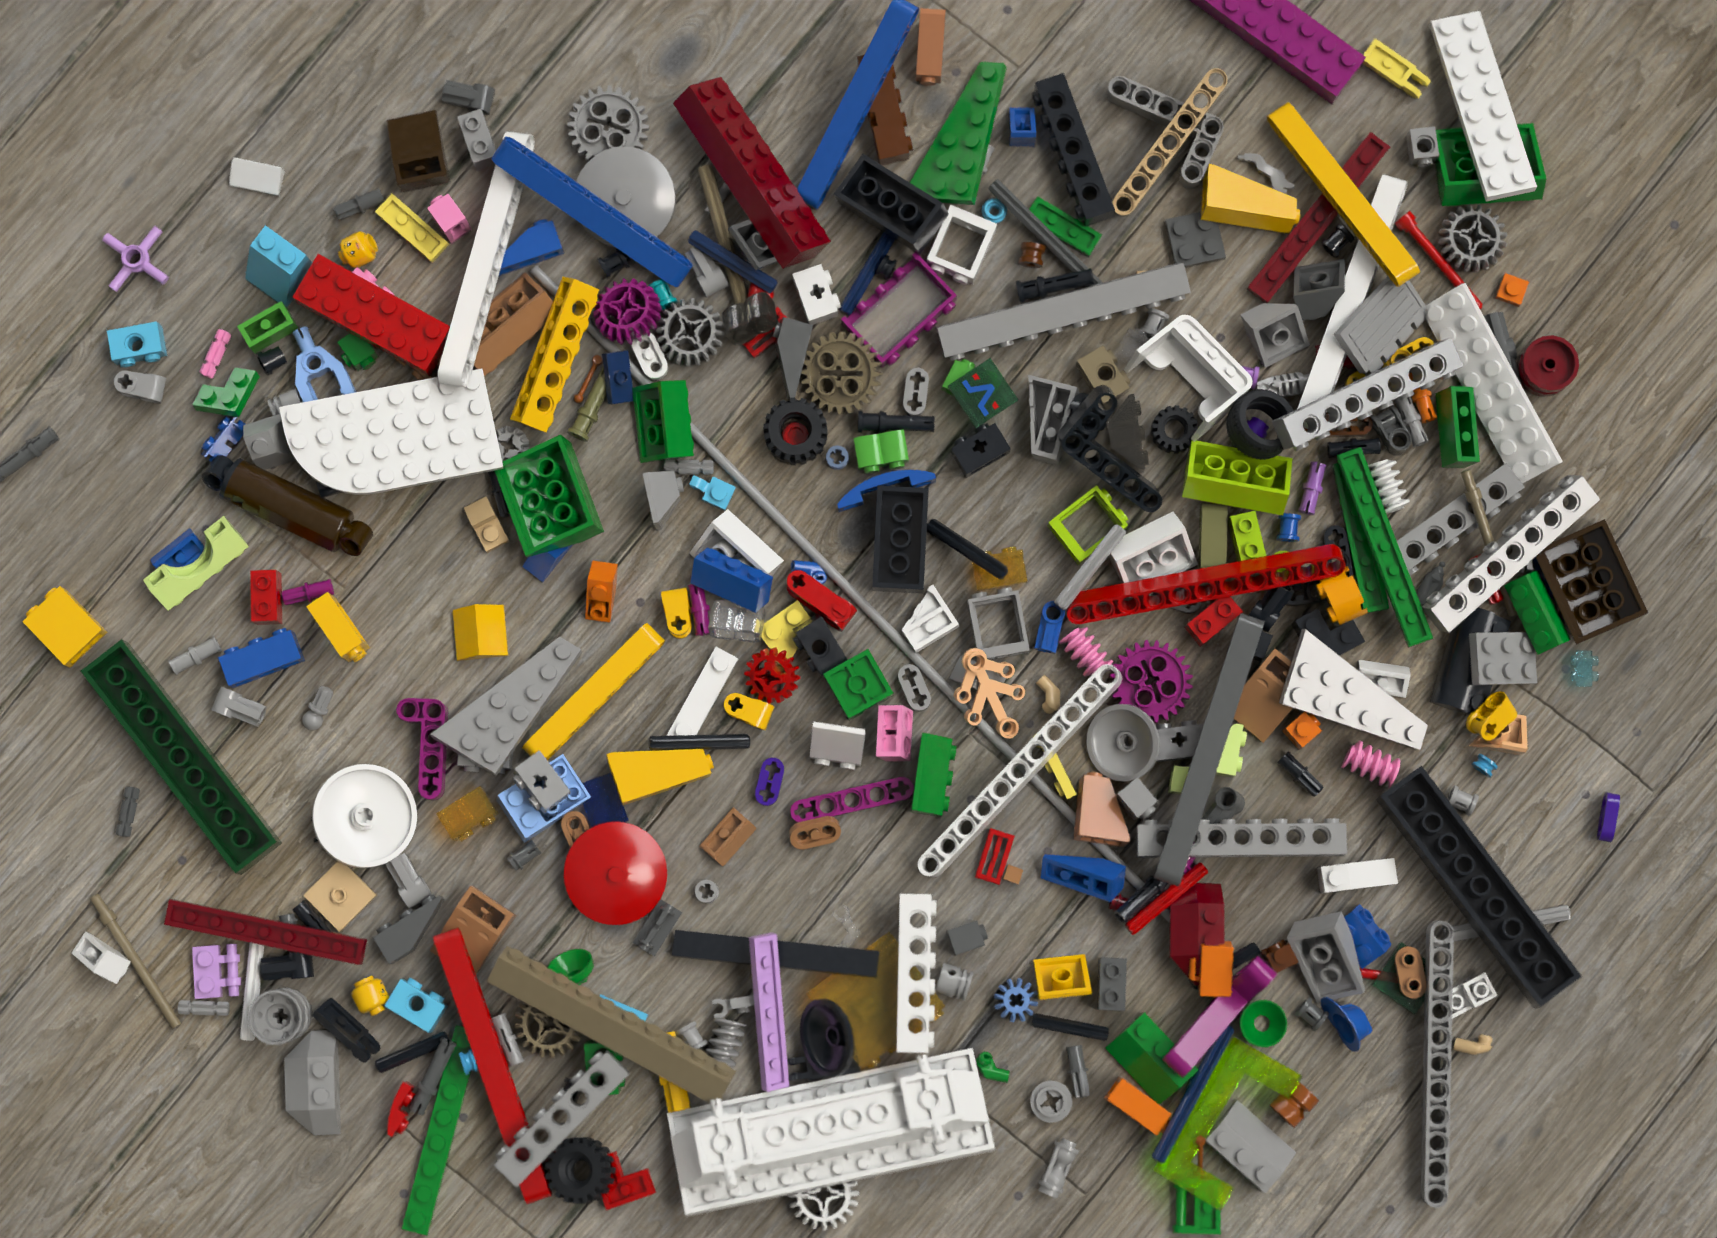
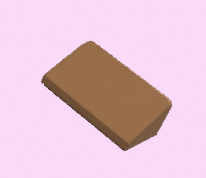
[700,807,756,866]

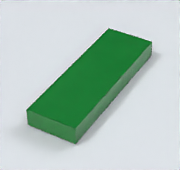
[1029,196,1102,258]

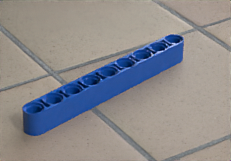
[797,0,919,210]
[492,136,693,287]

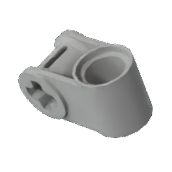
[114,371,166,403]

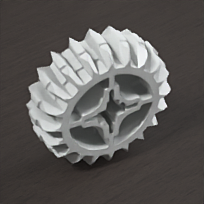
[788,1180,859,1230]

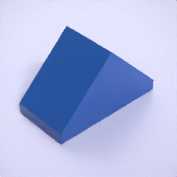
[1009,108,1036,147]
[523,545,573,583]

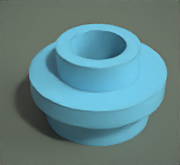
[982,198,1007,223]

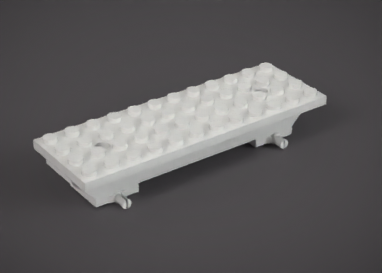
[667,1048,995,1217]

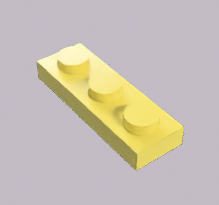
[375,194,449,263]

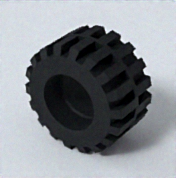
[763,397,828,465]

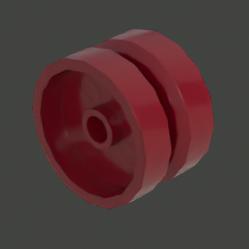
[1517,335,1579,397]

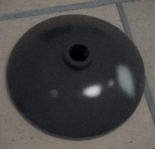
[800,998,855,1077]

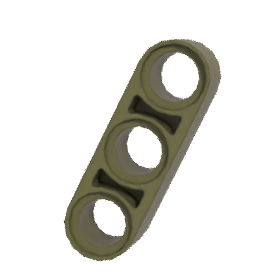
[1198,503,1228,569]

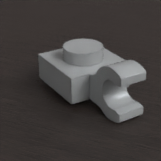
[712,995,755,1019]

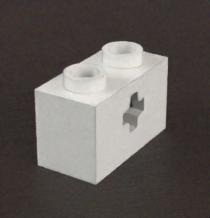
[792,264,841,325]

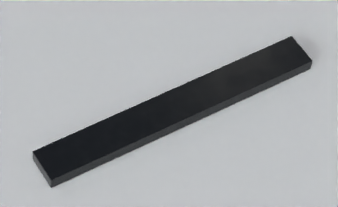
[672,930,880,978]

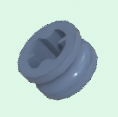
[826,446,849,470]

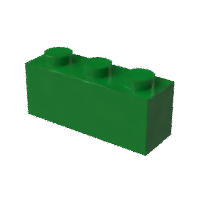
[1435,386,1480,468]
[1504,571,1571,655]

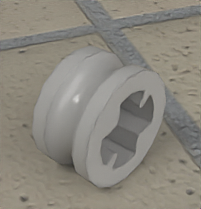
[695,880,719,903]

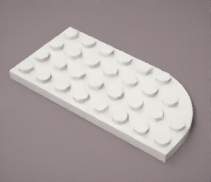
[279,369,503,495]

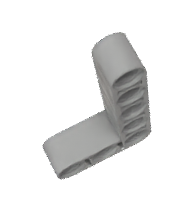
[1107,76,1224,189]

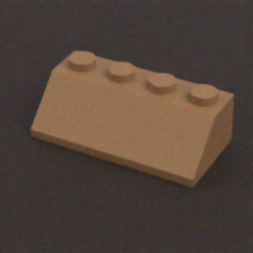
[474,273,553,376]

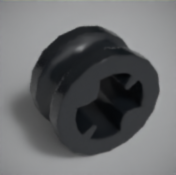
[876,255,898,281]

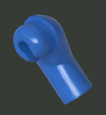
[791,560,827,584]

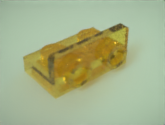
[972,546,1028,591]

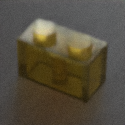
[436,786,499,842]

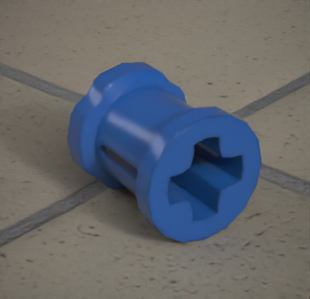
[1276,513,1301,542]

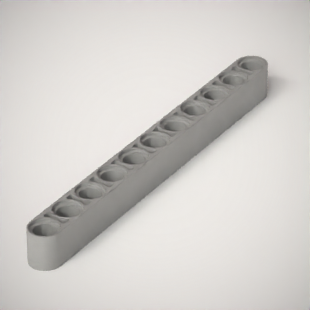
[1421,920,1454,1208]

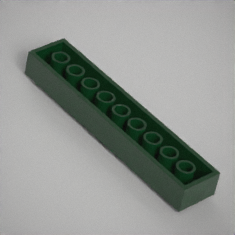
[81,639,282,875]

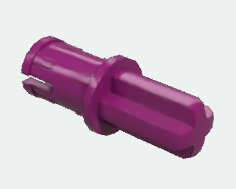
[282,579,334,605]

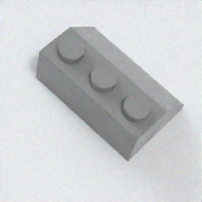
[1205,1100,1296,1193]

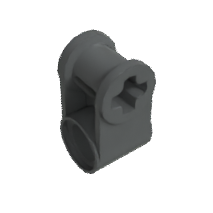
[1370,405,1412,456]

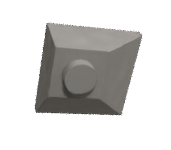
[1241,303,1310,368]
[243,414,295,470]
[642,471,684,530]

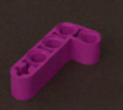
[396,698,448,801]

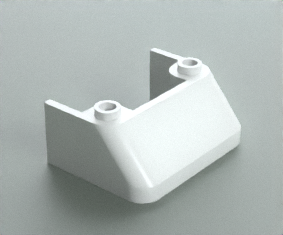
[1124,315,1252,442]

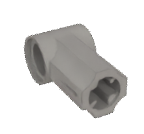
[685,247,729,298]
[211,687,267,727]
[385,853,432,909]

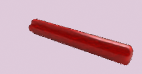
[1125,862,1208,935]

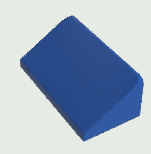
[150,528,205,569]

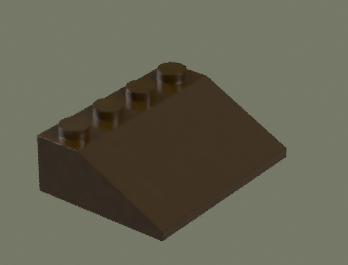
[1536,519,1648,645]

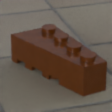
[857,55,913,165]

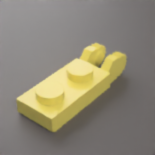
[1363,39,1431,99]

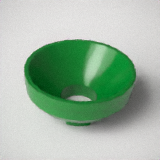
[547,949,594,985]
[1240,1000,1287,1047]

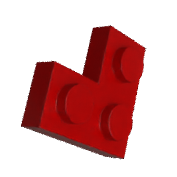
[601,1151,656,1211]

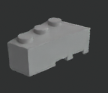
[1028,375,1080,466]

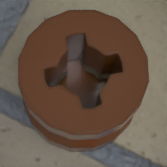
[1018,242,1046,268]

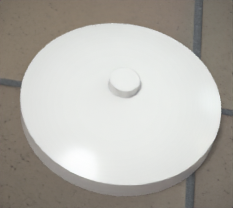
[312,764,417,868]

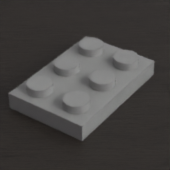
[1469,632,1537,685]

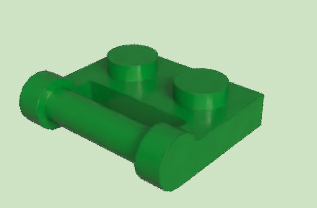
[1173,1180,1221,1235]

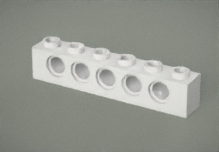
[897,894,936,1053]

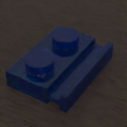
[582,772,629,827]

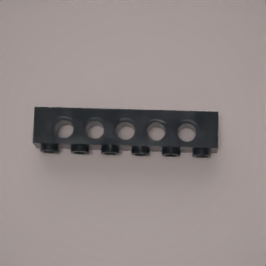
[1032,73,1115,227]

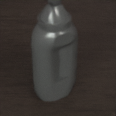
[1416,561,1445,606]

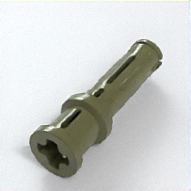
[567,366,607,442]

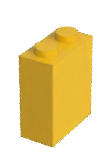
[22,586,108,668]

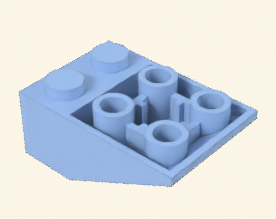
[496,754,591,843]

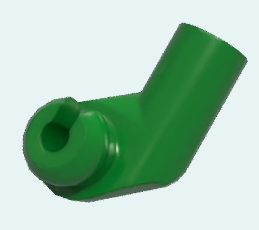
[977,1051,1010,1083]

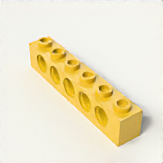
[510,276,599,433]

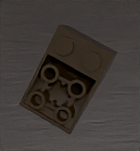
[387,110,451,193]

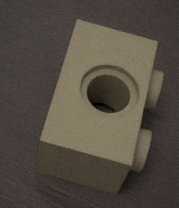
[1076,345,1130,404]

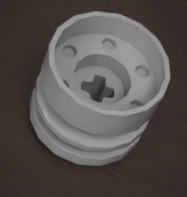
[248,987,312,1045]

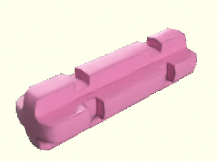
[200,329,231,378]

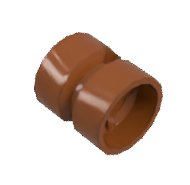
[1270,1078,1319,1128]

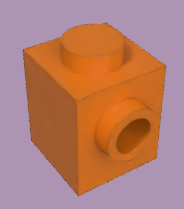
[1282,712,1322,750]

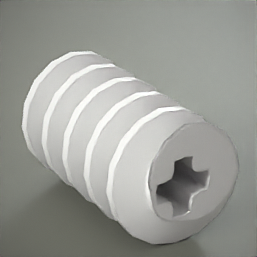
[1368,459,1410,514]

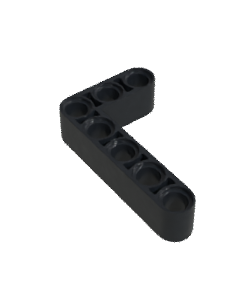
[1058,385,1162,512]

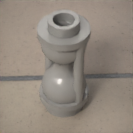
[1038,1138,1079,1199]

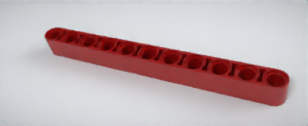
[1066,544,1345,624]
[433,927,552,1205]

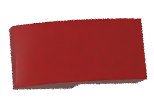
[387,1081,416,1137]

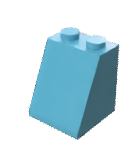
[245,225,312,307]

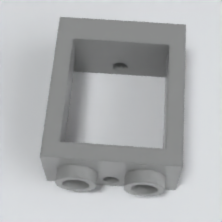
[967,587,1030,660]

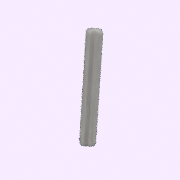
[1054,525,1126,610]

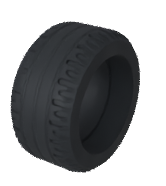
[1226,389,1293,460]

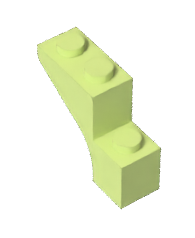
[1168,724,1247,795]

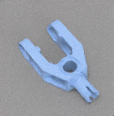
[292,326,356,402]

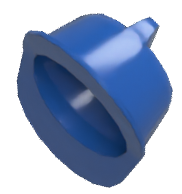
[1320,997,1372,1052]

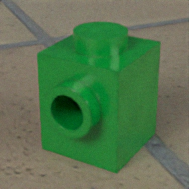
[337,333,379,371]

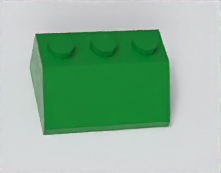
[632,380,694,463]
[911,733,957,817]
[1105,1012,1199,1105]

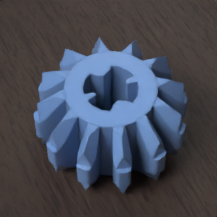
[994,978,1038,1022]

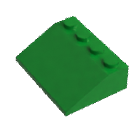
[1435,123,1547,206]
[494,434,604,557]

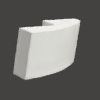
[1439,973,1498,1019]

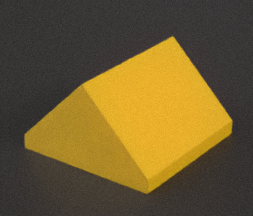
[453,604,508,661]
[1034,954,1092,1000]

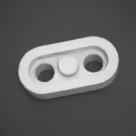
[631,333,668,380]

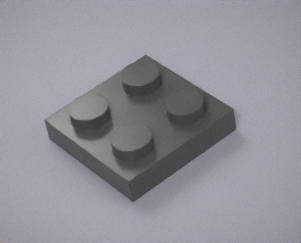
[1165,212,1226,268]

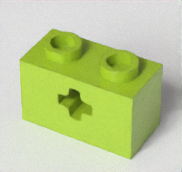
[1227,511,1266,562]

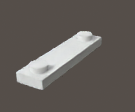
[666,647,739,736]

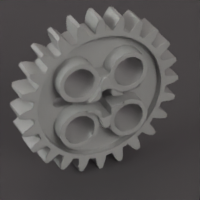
[567,85,649,162]

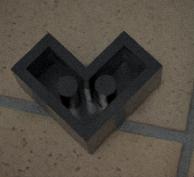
[1292,609,1365,656]

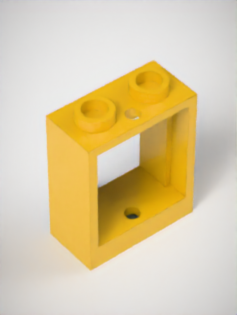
[306,592,370,662]

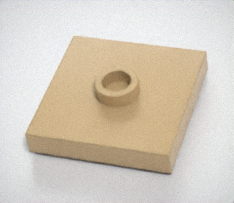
[303,861,377,932]

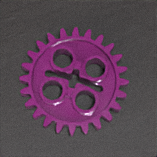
[1109,640,1193,723]

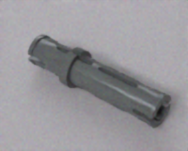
[0,426,59,482]
[409,1038,457,1115]

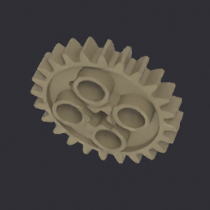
[801,331,883,414]

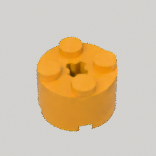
[1316,566,1368,626]

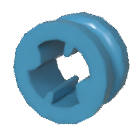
[1472,754,1498,778]
[459,1049,478,1075]

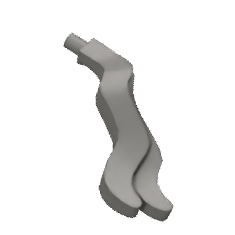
[1238,153,1295,194]

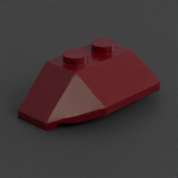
[1170,883,1225,986]

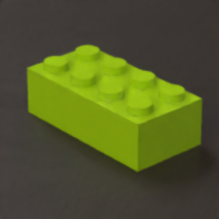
[1182,440,1293,516]

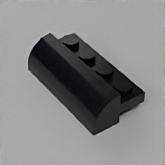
[1430,608,1511,715]

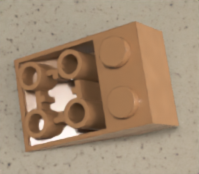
[1234,649,1293,743]
[430,886,517,975]

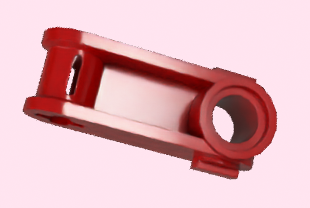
[787,570,857,632]

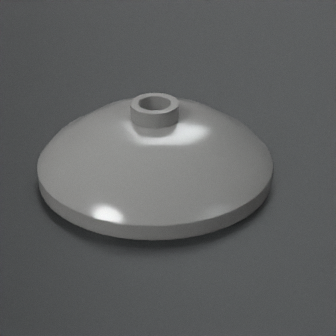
[1087,704,1160,781]

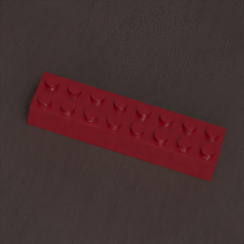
[673,77,831,269]

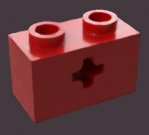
[250,570,282,625]
[1184,596,1243,647]

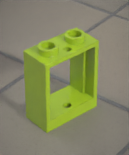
[1047,485,1128,566]

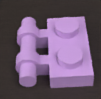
[192,944,241,999]

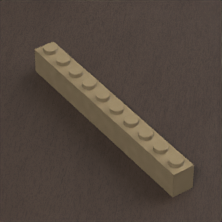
[487,946,736,1107]

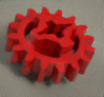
[744,647,800,704]

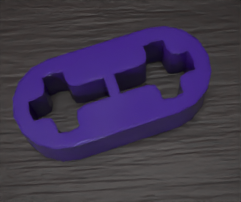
[755,758,785,806]
[1597,792,1620,843]

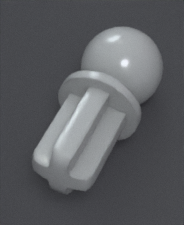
[302,686,333,730]

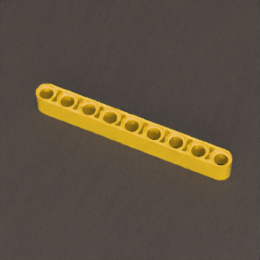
[1267,102,1420,287]

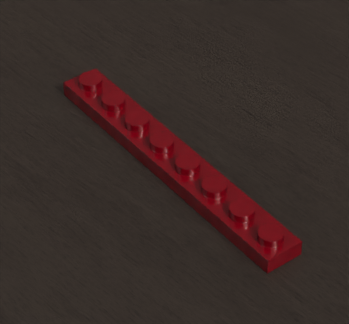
[1247,132,1390,303]
[164,899,367,965]

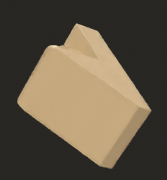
[464,496,510,553]

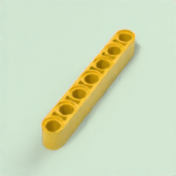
[522,623,665,761]

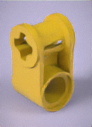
[661,587,692,639]
[1466,691,1517,741]
[724,693,775,731]

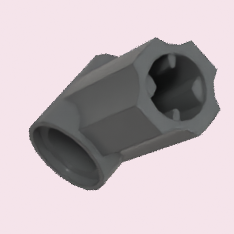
[442,80,495,115]
[1201,787,1245,838]

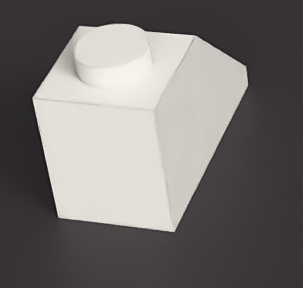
[72,931,131,984]

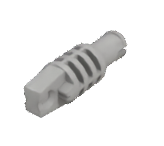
[1255,372,1310,397]

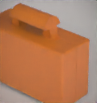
[1189,941,1234,997]

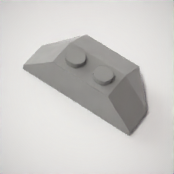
[284,1030,341,1135]

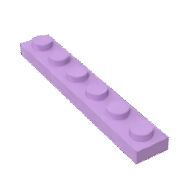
[749,933,789,1092]

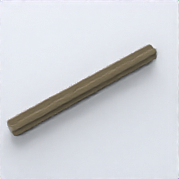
[698,164,750,311]

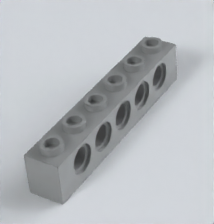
[1397,463,1525,576]
[494,1049,629,1187]

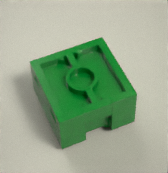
[823,649,894,721]

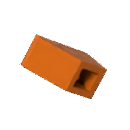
[585,561,618,623]

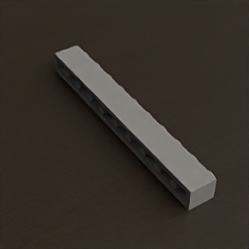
[936,262,1191,361]

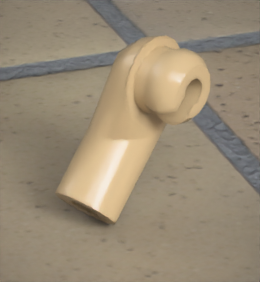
[1036,675,1060,714]
[1454,1034,1493,1055]

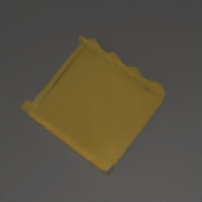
[806,931,945,1070]

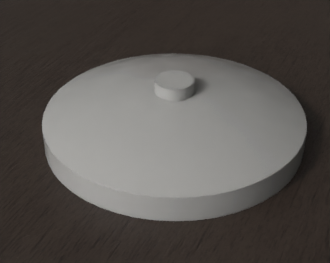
[577,146,676,247]

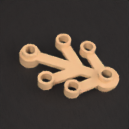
[954,648,1025,739]

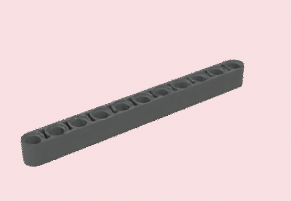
[1154,613,1265,887]

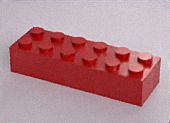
[292,254,450,377]

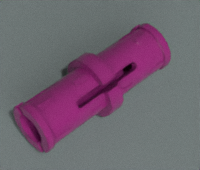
[688,584,712,636]

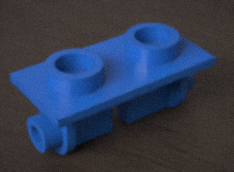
[201,416,245,462]

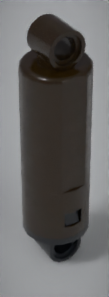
[202,455,373,556]

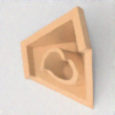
[1469,714,1528,755]

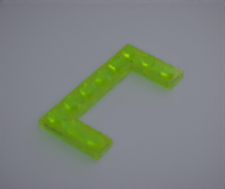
[1153,1037,1302,1211]

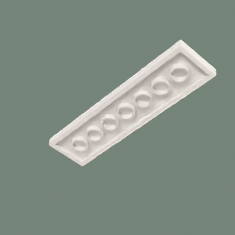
[1430,11,1537,201]
[1424,283,1563,484]

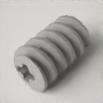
[706,1018,747,1067]

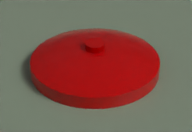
[564,821,667,925]

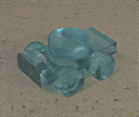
[1571,650,1599,687]

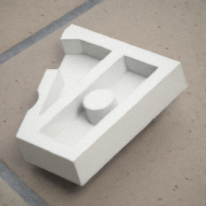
[902,584,959,653]

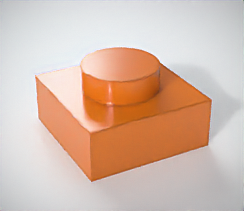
[1495,273,1529,307]

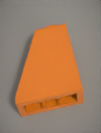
[1104,1077,1172,1135]

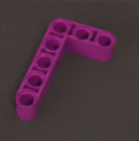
[1163,956,1277,1078]

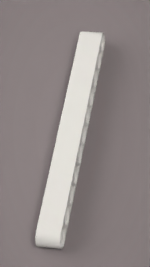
[438,132,534,387]
[1298,174,1408,429]
[918,664,1122,877]

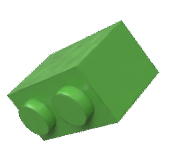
[237,301,299,354]

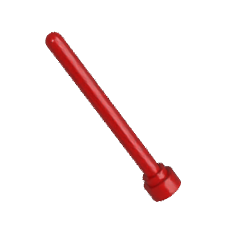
[1394,211,1483,310]

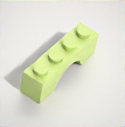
[143,516,249,611]

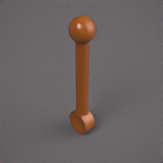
[574,355,603,403]
[1195,1135,1206,1180]

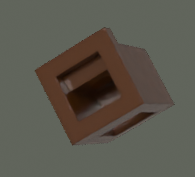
[1260,939,1299,973]

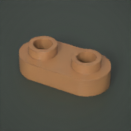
[561,811,590,847]
[789,816,841,849]
[1394,947,1427,998]

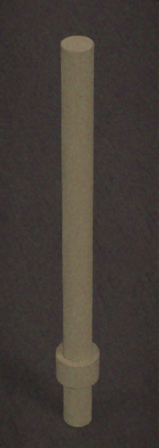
[1461,469,1517,616]
[90,894,182,1029]

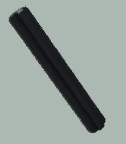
[927,519,1008,579]
[649,734,750,751]

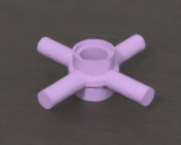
[102,226,169,292]

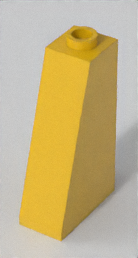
[1201,164,1300,234]
[606,749,714,806]

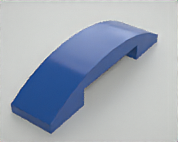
[837,470,936,512]

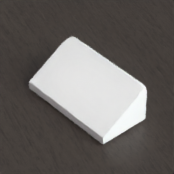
[229,157,285,196]
[1357,660,1411,698]

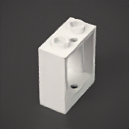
[927,205,997,285]

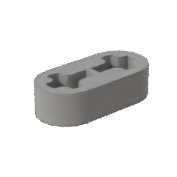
[903,368,929,416]
[898,664,931,712]

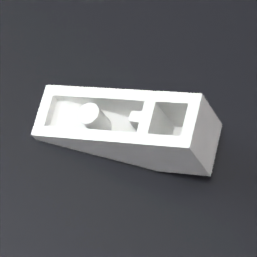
[1317,858,1398,894]

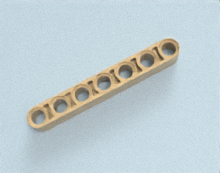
[1113,68,1227,216]

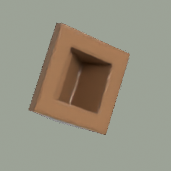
[1003,864,1023,885]

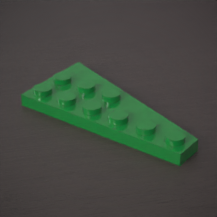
[910,62,1007,205]

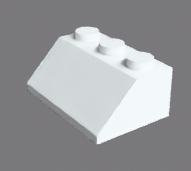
[689,509,784,576]
[1109,512,1198,598]

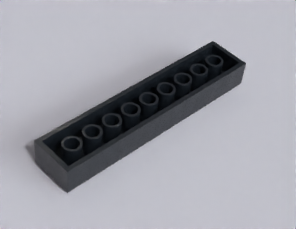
[1376,765,1582,1009]

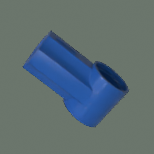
[1034,601,1065,654]

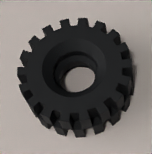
[545,1137,616,1204]

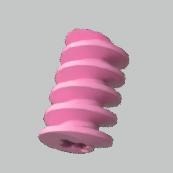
[1059,627,1113,677]
[1341,740,1401,789]

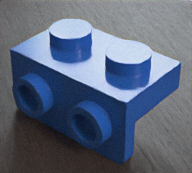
[1344,904,1392,969]

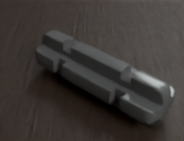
[116,786,140,837]

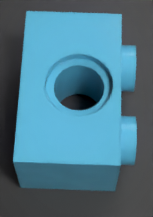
[107,321,167,367]
[385,977,448,1033]

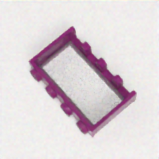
[841,252,957,368]

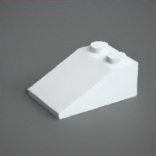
[810,722,865,770]

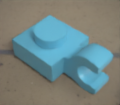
[689,475,736,511]

